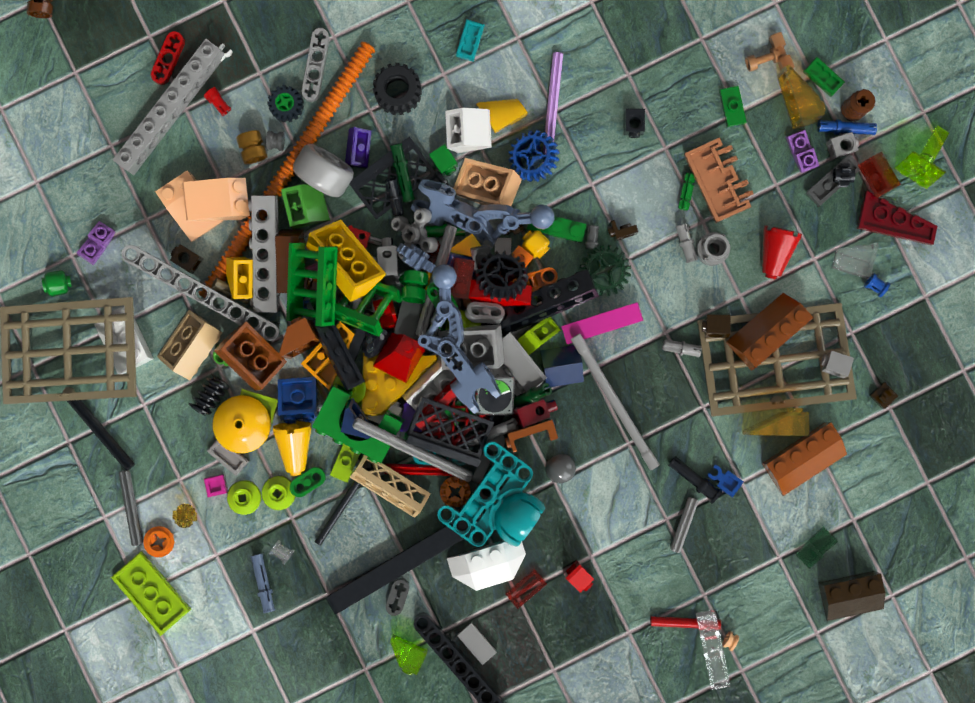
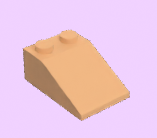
[453,158,522,206]
[155,170,223,242]
[182,178,250,221]

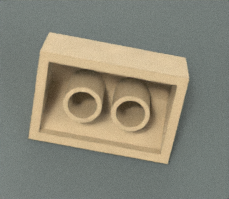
[157,310,222,380]

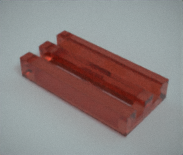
[505,569,547,609]

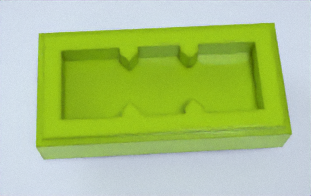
[330,444,361,483]

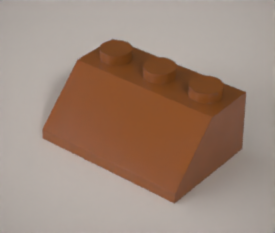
[279,316,320,359]
[214,321,287,391]

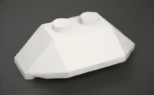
[447,540,526,591]

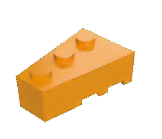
[301,321,355,390]

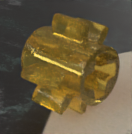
[172,504,197,528]

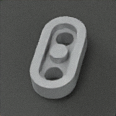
[465,302,505,324]

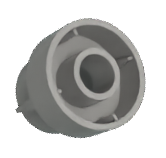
[696,232,730,266]

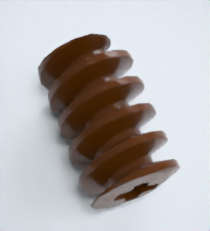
[841,89,876,121]

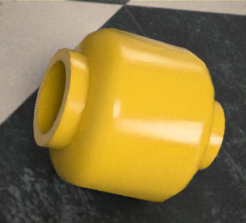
[522,230,550,259]

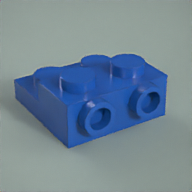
[278,377,319,424]

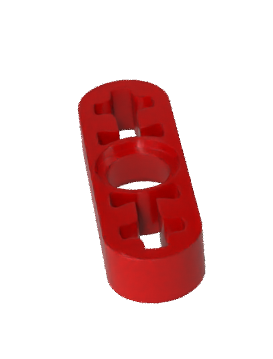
[151,31,185,85]

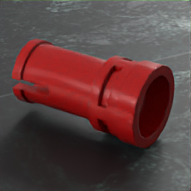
[204,87,231,116]

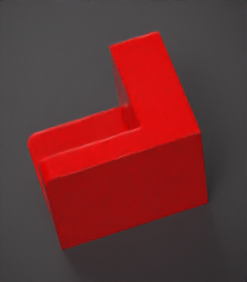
[373,299,397,330]

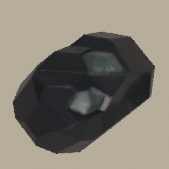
[362,328,390,358]

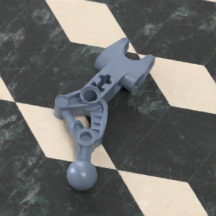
[411,179,554,249]
[418,264,502,414]

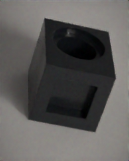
[624,109,645,138]

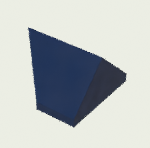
[341,398,373,439]

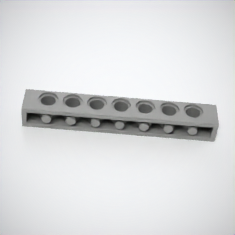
[113,39,225,175]

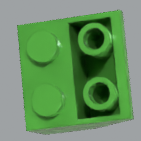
[281,184,330,230]

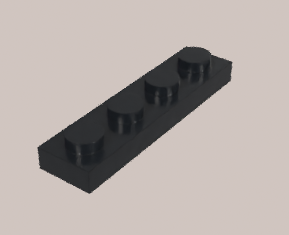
[310,319,365,391]

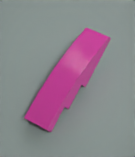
[561,302,644,344]

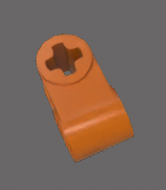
[527,267,558,292]

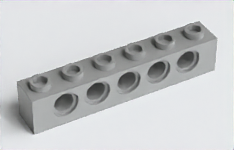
[248,195,280,312]

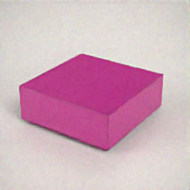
[204,474,228,497]

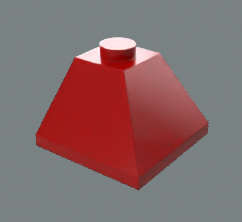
[373,333,425,383]

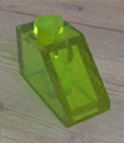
[390,634,428,676]

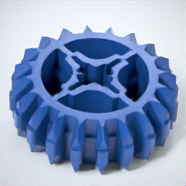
[508,130,560,182]

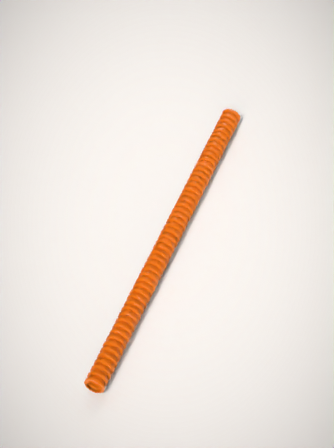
[198,42,376,298]

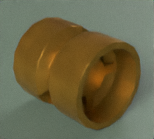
[236,130,268,164]

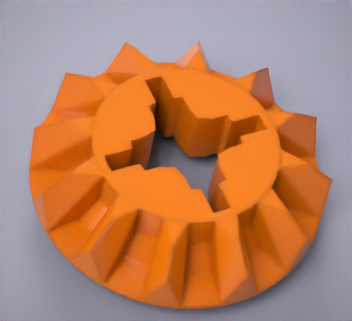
[440,477,471,507]
[143,526,175,557]

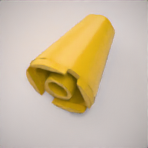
[273,421,312,476]

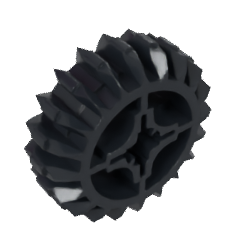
[475,250,529,302]

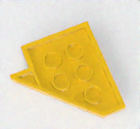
[362,340,437,416]

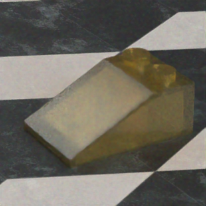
[777,65,825,130]
[742,408,809,436]

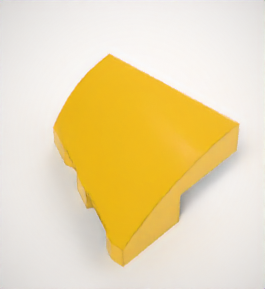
[476,99,527,133]

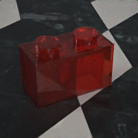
[858,152,901,198]
[451,256,475,299]

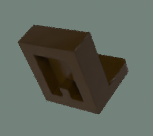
[607,220,639,241]

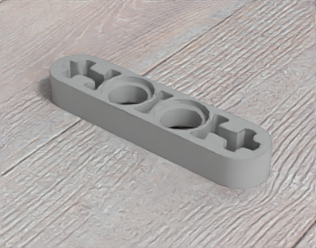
[302,28,330,102]

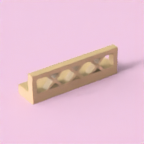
[350,455,431,518]

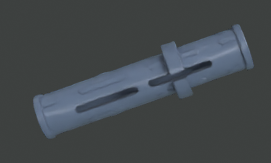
[250,553,275,613]

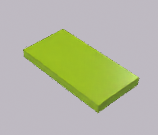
[111,551,192,636]

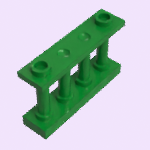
[286,242,338,327]
[309,282,402,337]

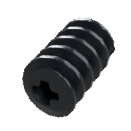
[188,373,229,416]

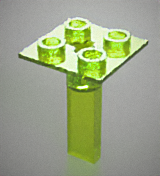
[895,126,949,189]

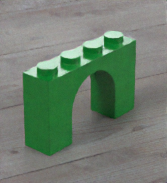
[312,383,405,463]

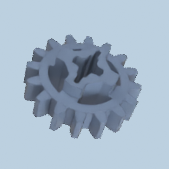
[396,243,436,273]

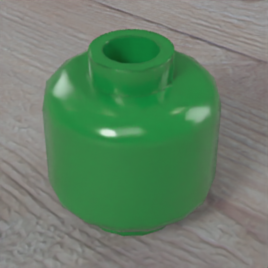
[41,270,72,296]

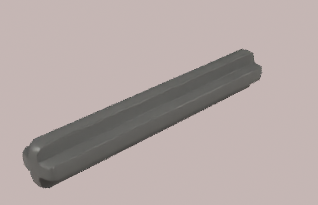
[119,470,143,546]

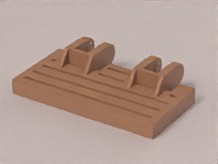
[684,137,754,223]

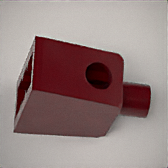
[511,399,558,429]

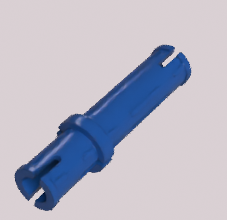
[817,119,877,135]

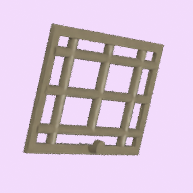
[0,297,137,404]
[697,303,857,417]

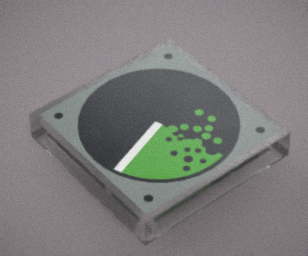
[475,376,515,415]

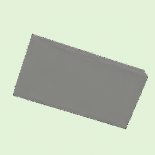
[207,440,249,476]
[457,622,497,665]

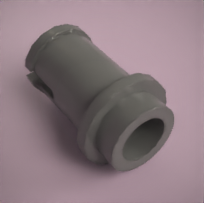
[584,225,599,250]

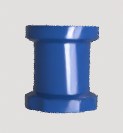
[864,273,890,297]

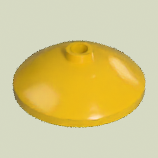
[213,395,271,453]

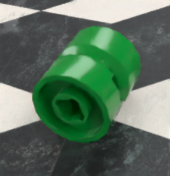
[400,270,429,304]

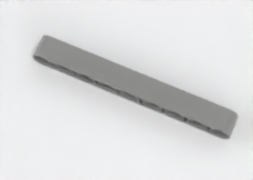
[121,245,279,341]

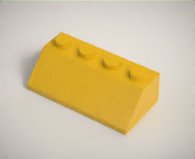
[306,219,386,302]

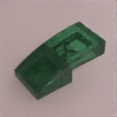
[796,526,838,569]

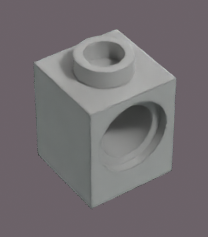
[826,132,859,160]
[820,351,854,378]

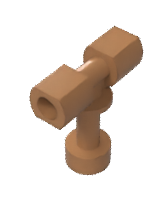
[745,32,795,73]

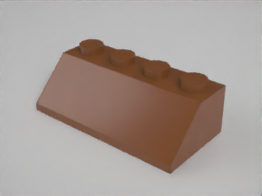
[726,293,814,371]
[762,422,847,496]

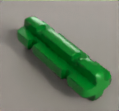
[678,173,695,211]

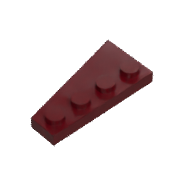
[857,191,938,245]

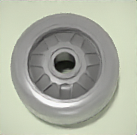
[293,144,354,197]

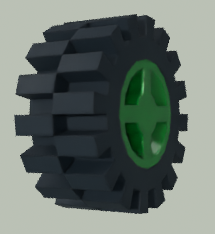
[267,85,304,122]

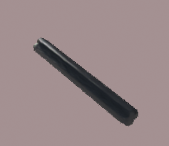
[67,400,135,470]

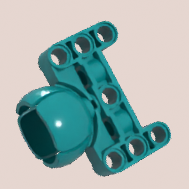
[437,441,545,547]

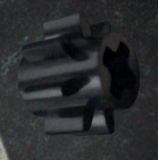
[832,163,855,187]

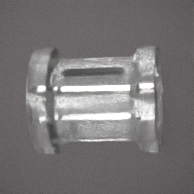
[269,540,294,565]

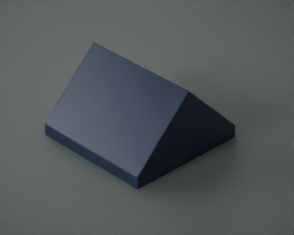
[540,345,584,388]

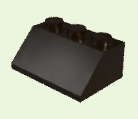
[818,571,885,621]

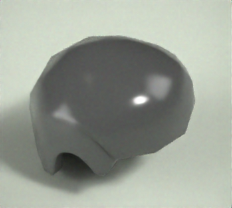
[545,454,576,484]

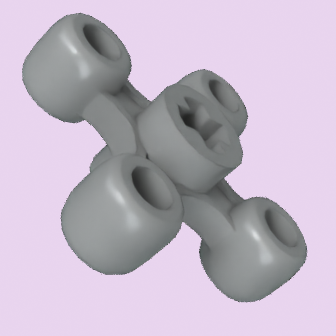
[391,208,438,259]

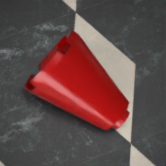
[762,225,802,279]

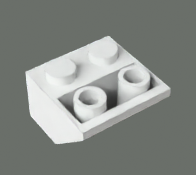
[445,108,492,153]

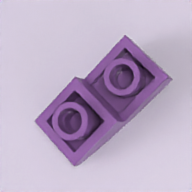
[786,130,820,173]
[77,221,116,265]

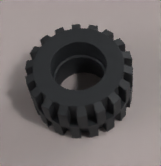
[373,63,422,115]

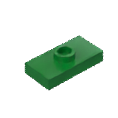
[803,57,845,97]
[719,86,747,128]

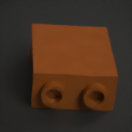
[505,419,558,453]

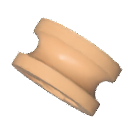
[722,631,739,651]

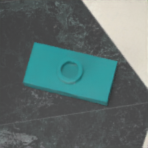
[456,19,485,62]

